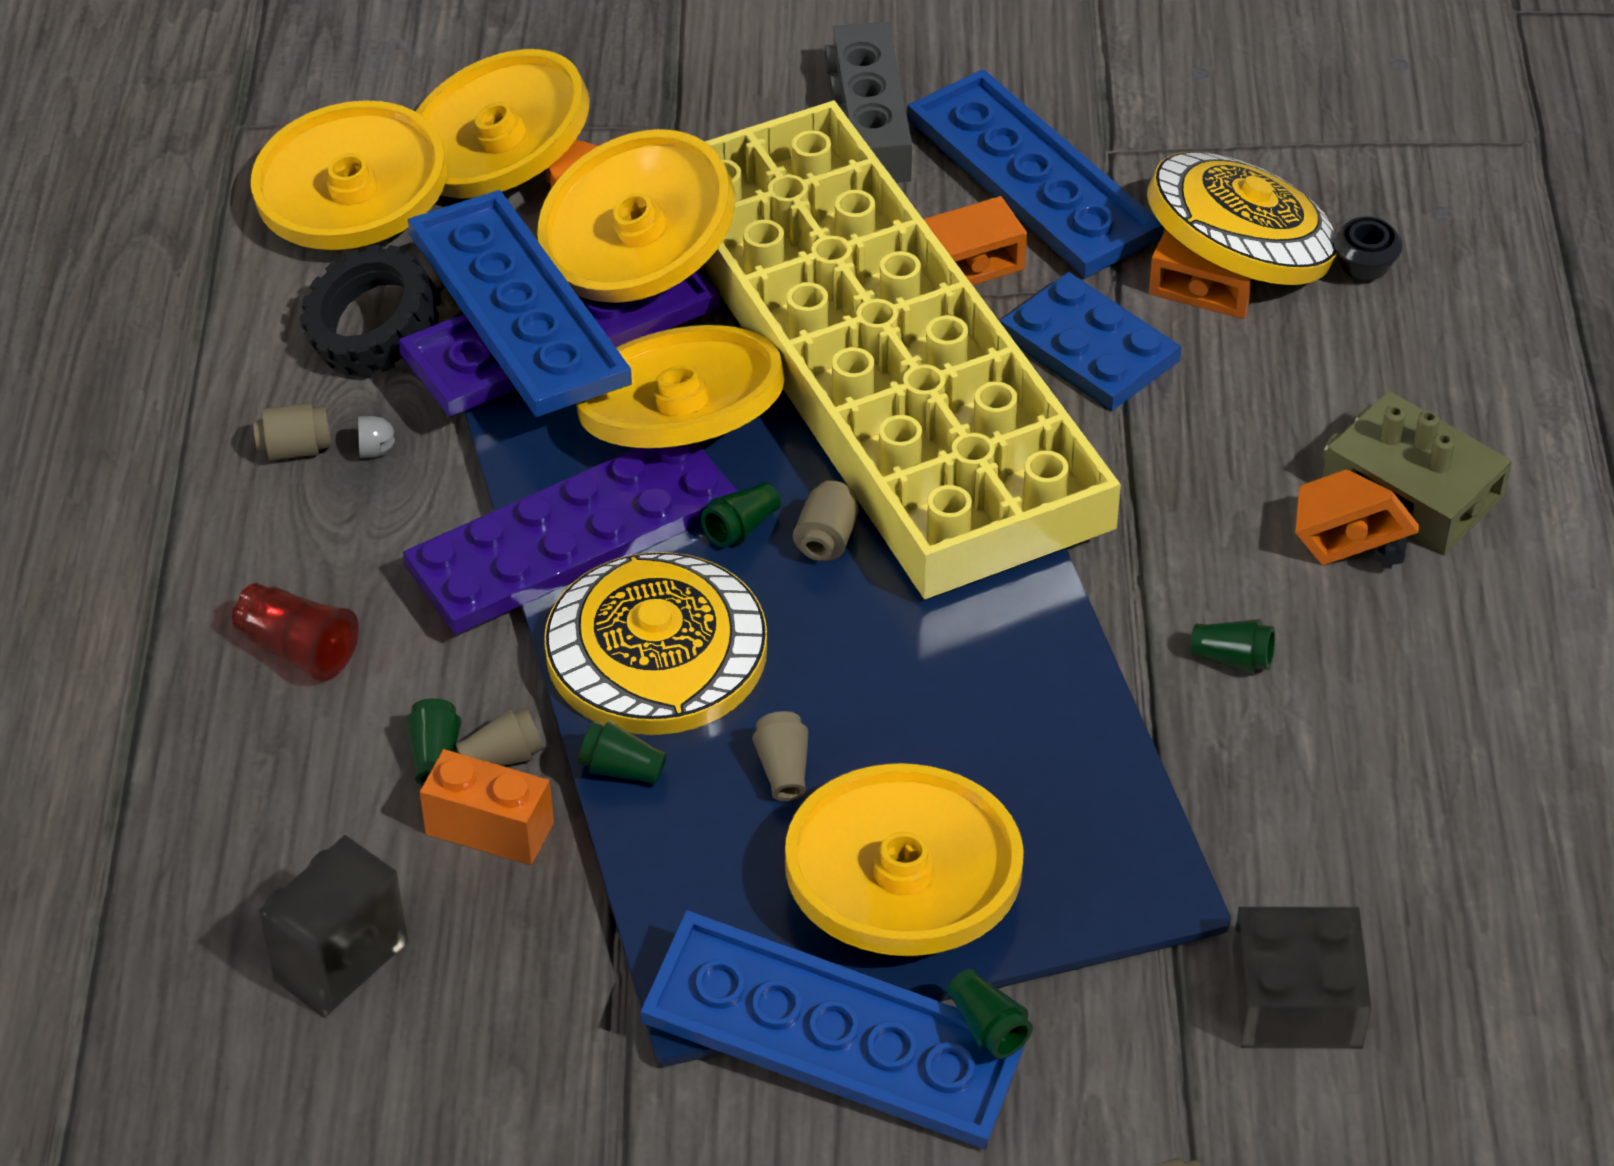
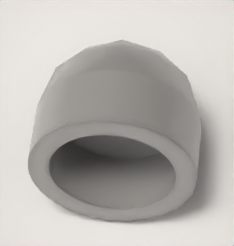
[358,416,395,458]

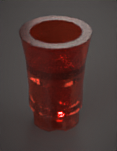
[231,582,359,681]

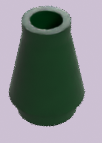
[701,482,781,547]
[1191,619,1275,674]
[405,698,462,786]
[578,720,667,785]
[947,969,1033,1059]

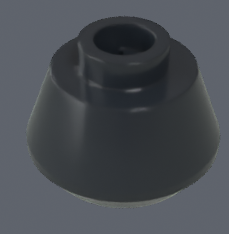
[1333,216,1403,281]

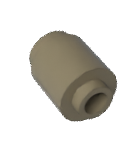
[253,403,331,461]
[793,481,859,561]

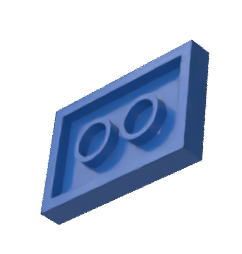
[1000,272,1182,412]

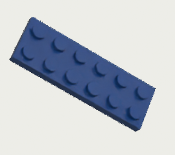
[907,69,1163,278]
[408,190,632,417]
[640,910,1027,1150]

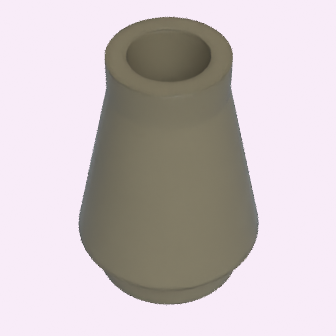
[456,708,544,766]
[752,711,809,801]

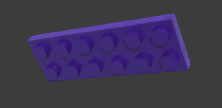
[399,270,719,417]
[403,442,737,635]

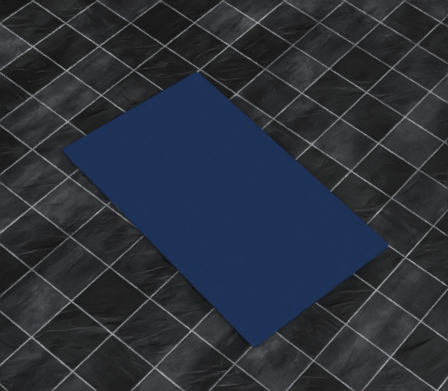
[464,389,1231,1066]

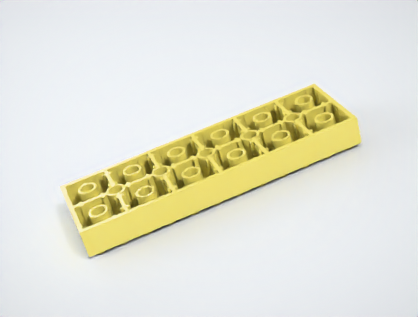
[702,100,1121,600]

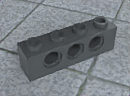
[825,22,912,183]

